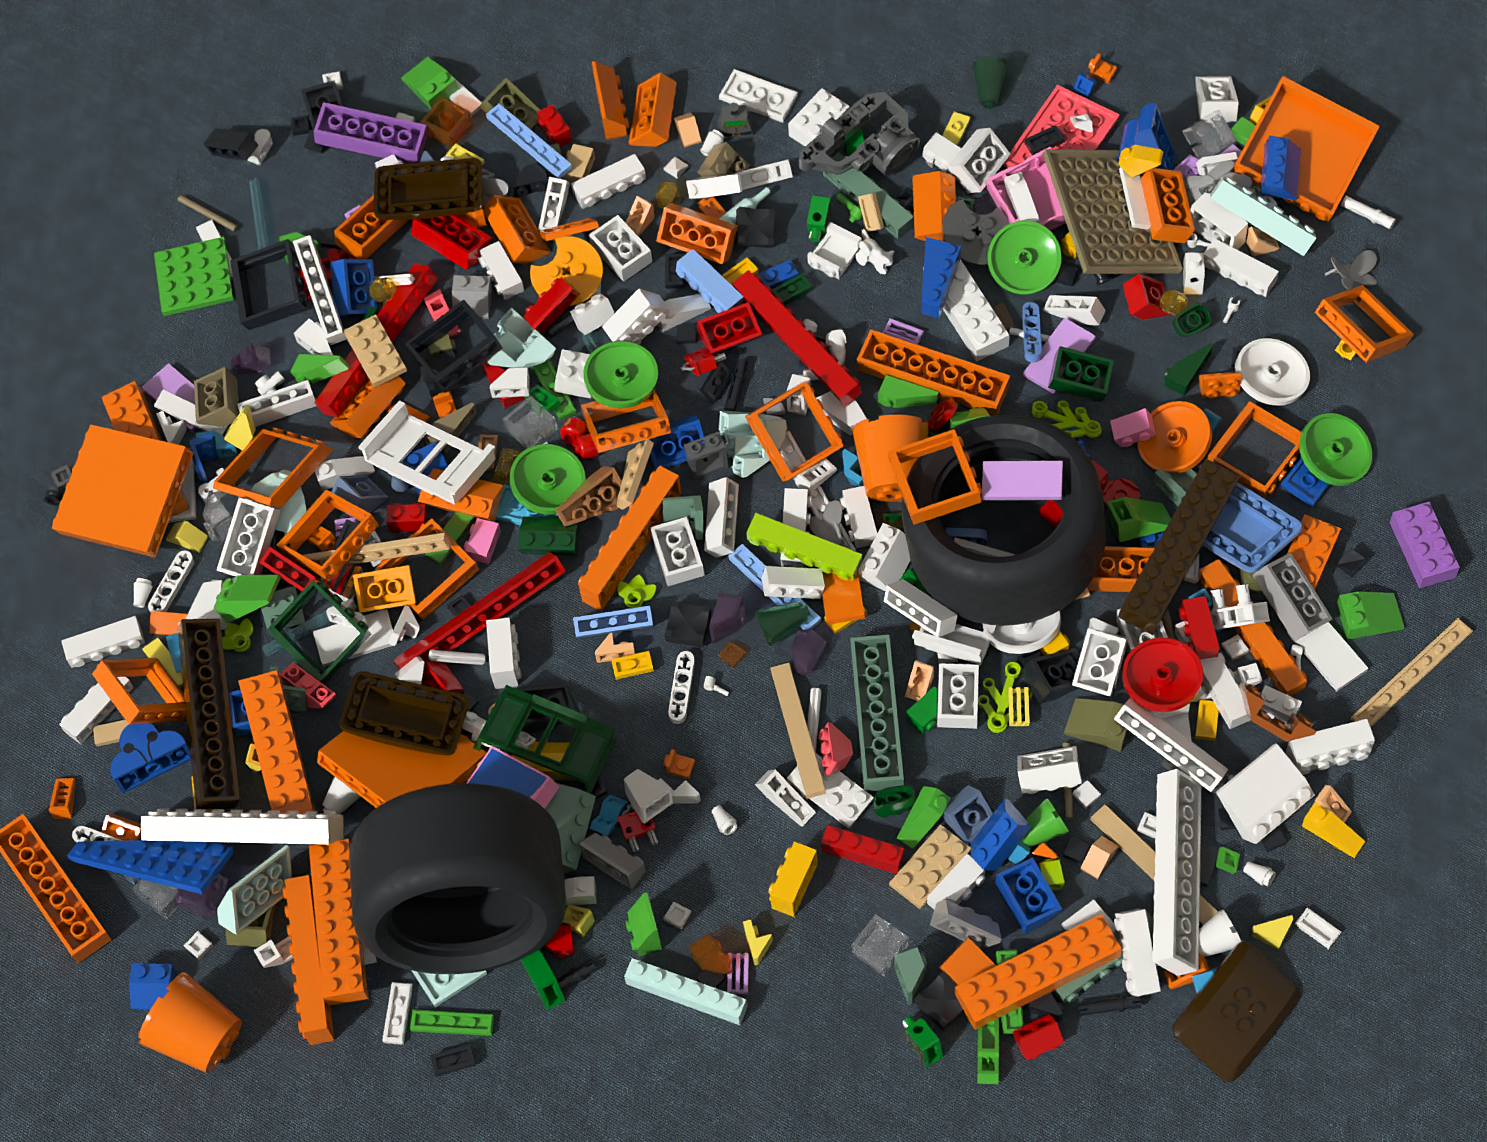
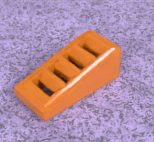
[49,778,76,819]
[1164,953,1210,990]

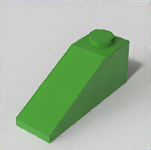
[290,354,350,383]
[878,375,939,408]
[897,786,951,849]

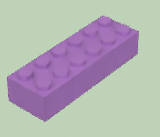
[314,102,427,163]

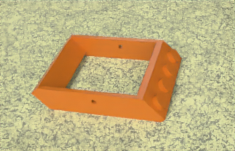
[213,428,333,508]

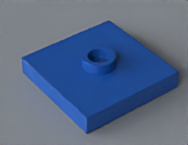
[1281,457,1330,507]

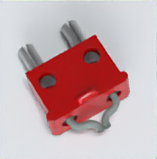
[681,348,726,376]
[617,804,658,852]

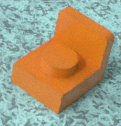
[1089,53,1117,84]
[696,196,726,219]
[433,392,456,419]
[307,525,337,552]
[664,749,696,780]

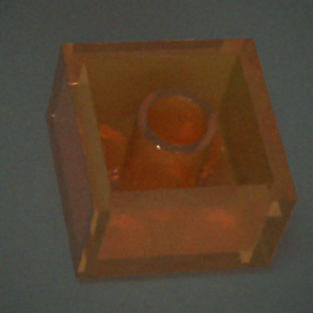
[421,97,473,148]

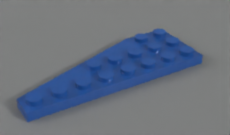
[67,840,234,894]

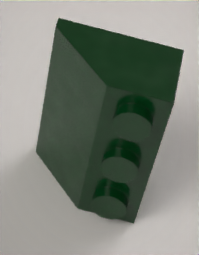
[518,516,580,556]

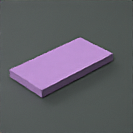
[1023,318,1096,394]
[142,363,197,432]
[982,461,1063,500]

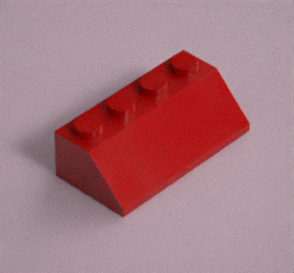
[411,215,492,270]

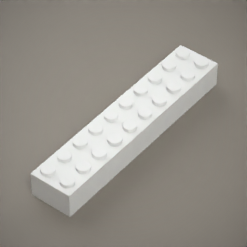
[1152,769,1201,976]
[141,808,344,844]

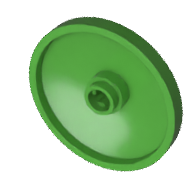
[987,221,1061,295]
[583,341,658,408]
[1299,413,1372,486]
[510,444,586,515]

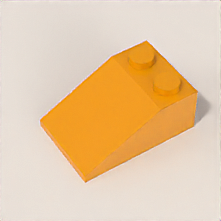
[353,565,416,613]

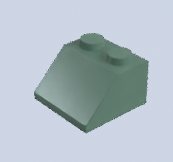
[894,947,927,1005]

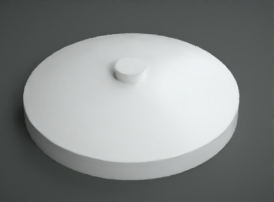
[1235,338,1310,405]
[983,611,1061,654]

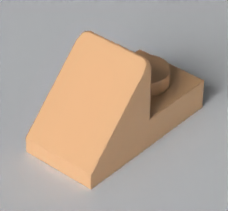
[595,632,635,663]
[1315,785,1352,823]

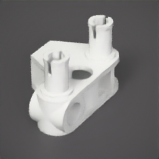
[1210,584,1270,630]

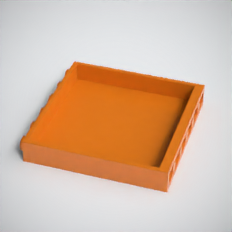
[1231,76,1380,222]
[52,424,194,558]
[317,731,487,808]

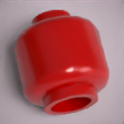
[560,417,588,445]
[572,434,599,459]

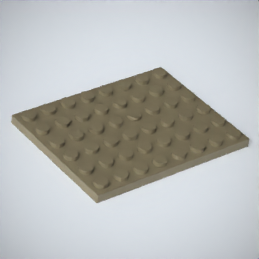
[1042,149,1183,274]

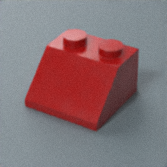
[1123,273,1171,320]
[421,661,463,694]

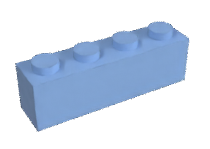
[676,249,744,313]
[573,606,653,638]

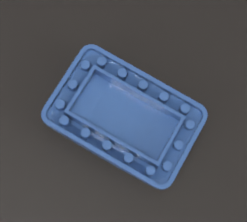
[1174,483,1302,573]

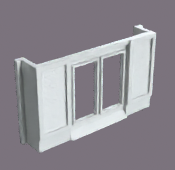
[359,401,496,505]
[912,538,1015,665]

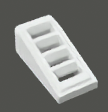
[795,458,837,494]

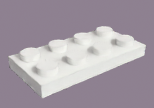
[786,752,874,829]

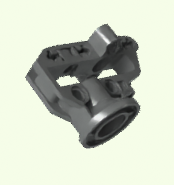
[798,92,920,176]

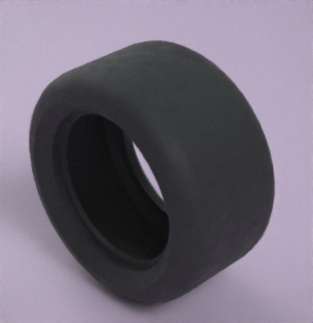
[901,415,1106,626]
[349,783,566,974]

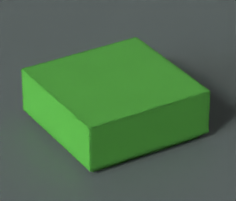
[1216,847,1240,874]

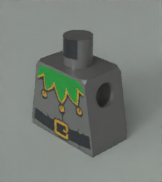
[719,103,753,138]

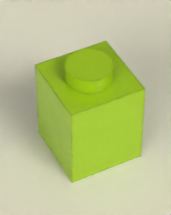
[1039,859,1064,891]

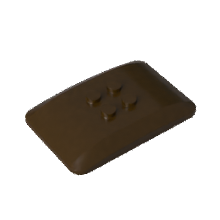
[374,158,483,220]
[339,671,469,756]
[1172,941,1300,1083]

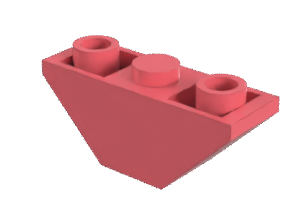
[424,289,461,338]
[280,662,336,709]
[819,722,853,776]

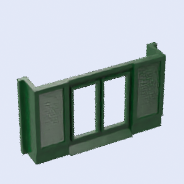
[473,685,617,794]

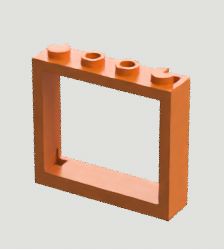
[1315,285,1414,363]
[745,381,844,482]
[581,390,671,453]
[1207,401,1301,499]
[887,429,983,525]
[277,490,379,581]
[375,518,480,620]
[92,658,187,725]

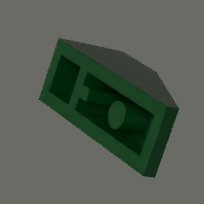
[1164,344,1213,396]

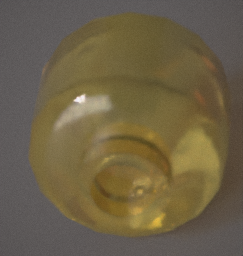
[654,181,680,209]
[369,277,396,302]
[1160,289,1188,316]

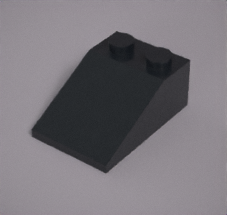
[301,80,342,131]
[1021,648,1080,704]
[516,684,576,733]

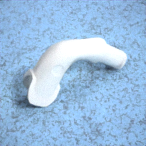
[803,330,846,380]

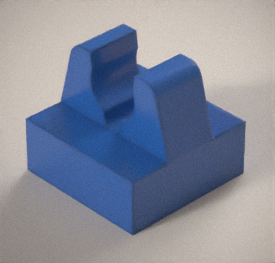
[1073,72,1097,98]

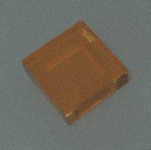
[718,641,746,668]

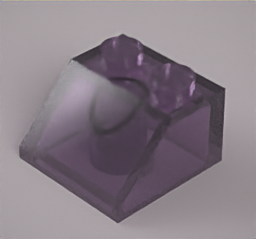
[709,592,747,643]
[174,874,229,919]

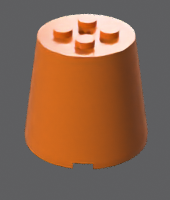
[853,415,929,502]
[138,972,242,1073]

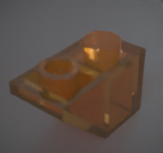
[688,934,733,974]

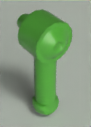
[836,193,863,223]

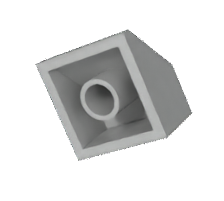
[452,275,493,319]

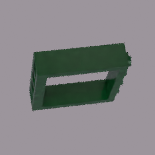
[267,580,371,684]

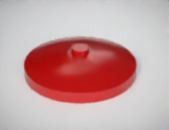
[1122,638,1203,712]

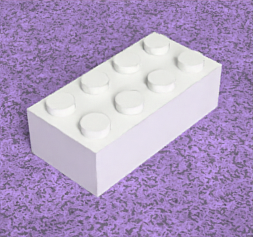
[217,498,281,576]
[1285,719,1375,775]

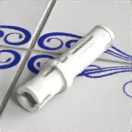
[1341,195,1396,229]

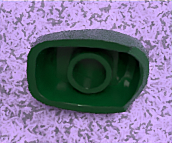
[1172,303,1211,337]
[873,785,916,818]

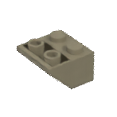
[697,142,750,177]

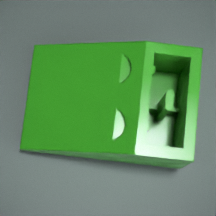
[1107,497,1171,542]

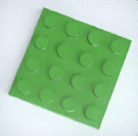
[154,236,234,316]

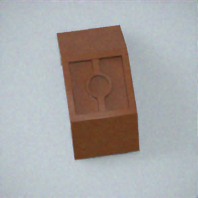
[1240,683,1317,742]

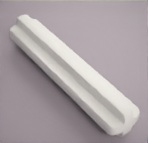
[374,274,415,287]
[429,650,485,665]

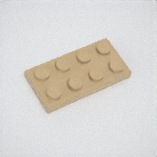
[343,314,407,388]
[889,824,971,910]

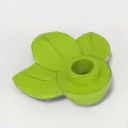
[617,574,656,609]
[222,618,253,653]

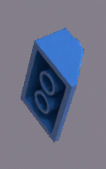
[1260,136,1301,200]
[330,259,378,317]
[645,414,705,471]
[970,798,1031,871]
[995,858,1062,934]

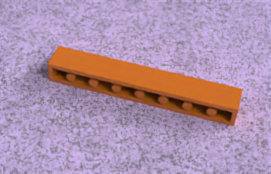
[1198,559,1307,696]

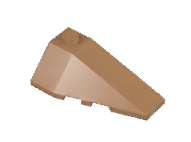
[555,466,622,526]

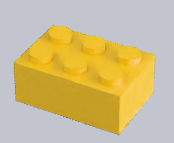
[768,842,818,917]

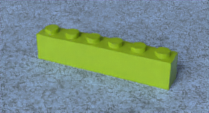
[747,513,862,581]

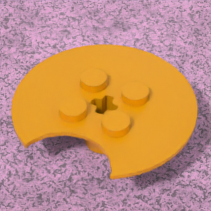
[530,236,603,306]

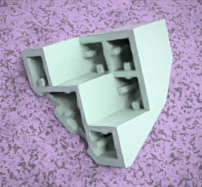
[486,307,556,368]
[719,411,787,477]
[245,470,306,535]

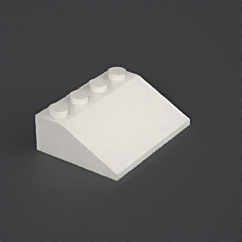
[1216,743,1315,844]

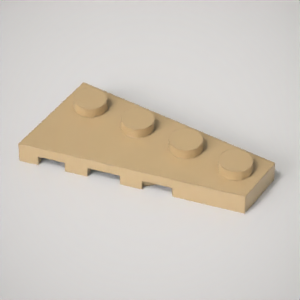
[617,439,654,510]

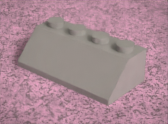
[1253,553,1332,642]

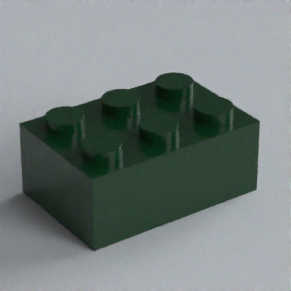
[1048,346,1114,402]

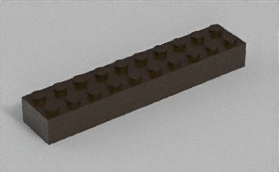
[1118,459,1240,635]
[177,618,240,809]

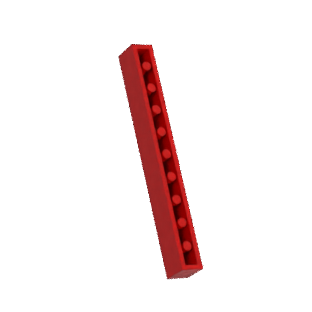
[314,264,438,418]
[732,270,862,407]
[392,552,566,670]

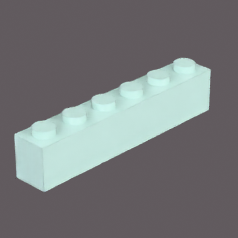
[1210,176,1316,256]
[624,958,747,1025]

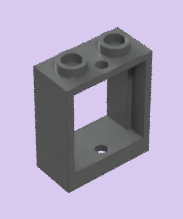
[684,432,728,481]

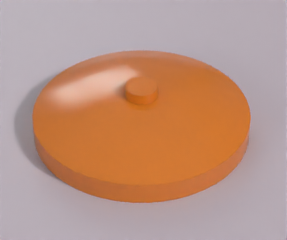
[1137,401,1212,474]

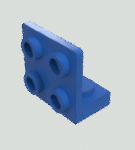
[188,433,219,483]

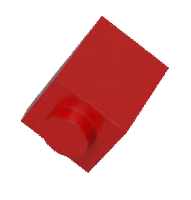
[542,925,575,958]

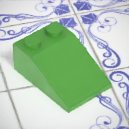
[401,57,459,112]
[213,575,281,623]
[1337,592,1405,640]
[625,893,662,956]

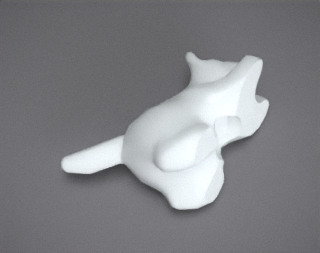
[856,229,894,274]

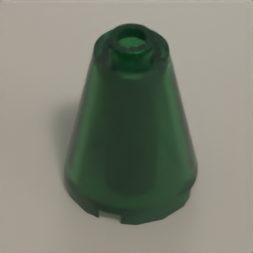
[973,57,1008,109]
[755,602,811,646]

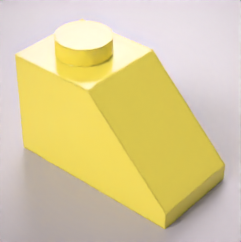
[224,404,256,450]

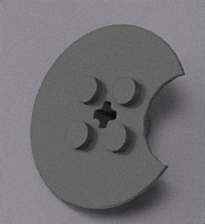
[942,199,1010,265]

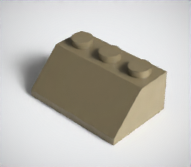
[194,367,239,427]

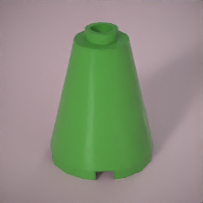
[1020,798,1069,847]

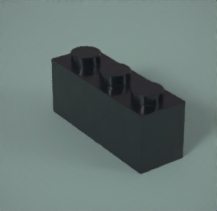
[203,128,258,161]

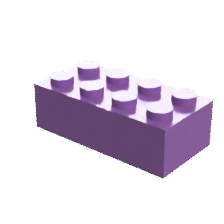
[1390,502,1460,589]

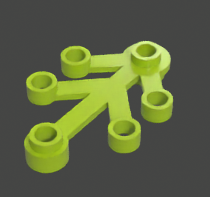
[1032,401,1102,438]
[978,662,1033,733]

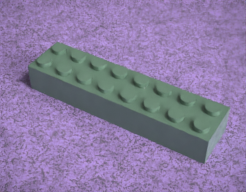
[850,635,904,791]

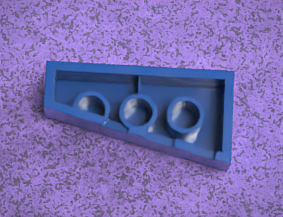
[921,237,961,318]

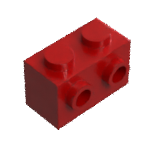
[537,104,572,147]
[386,503,428,532]
[1012,1014,1064,1060]

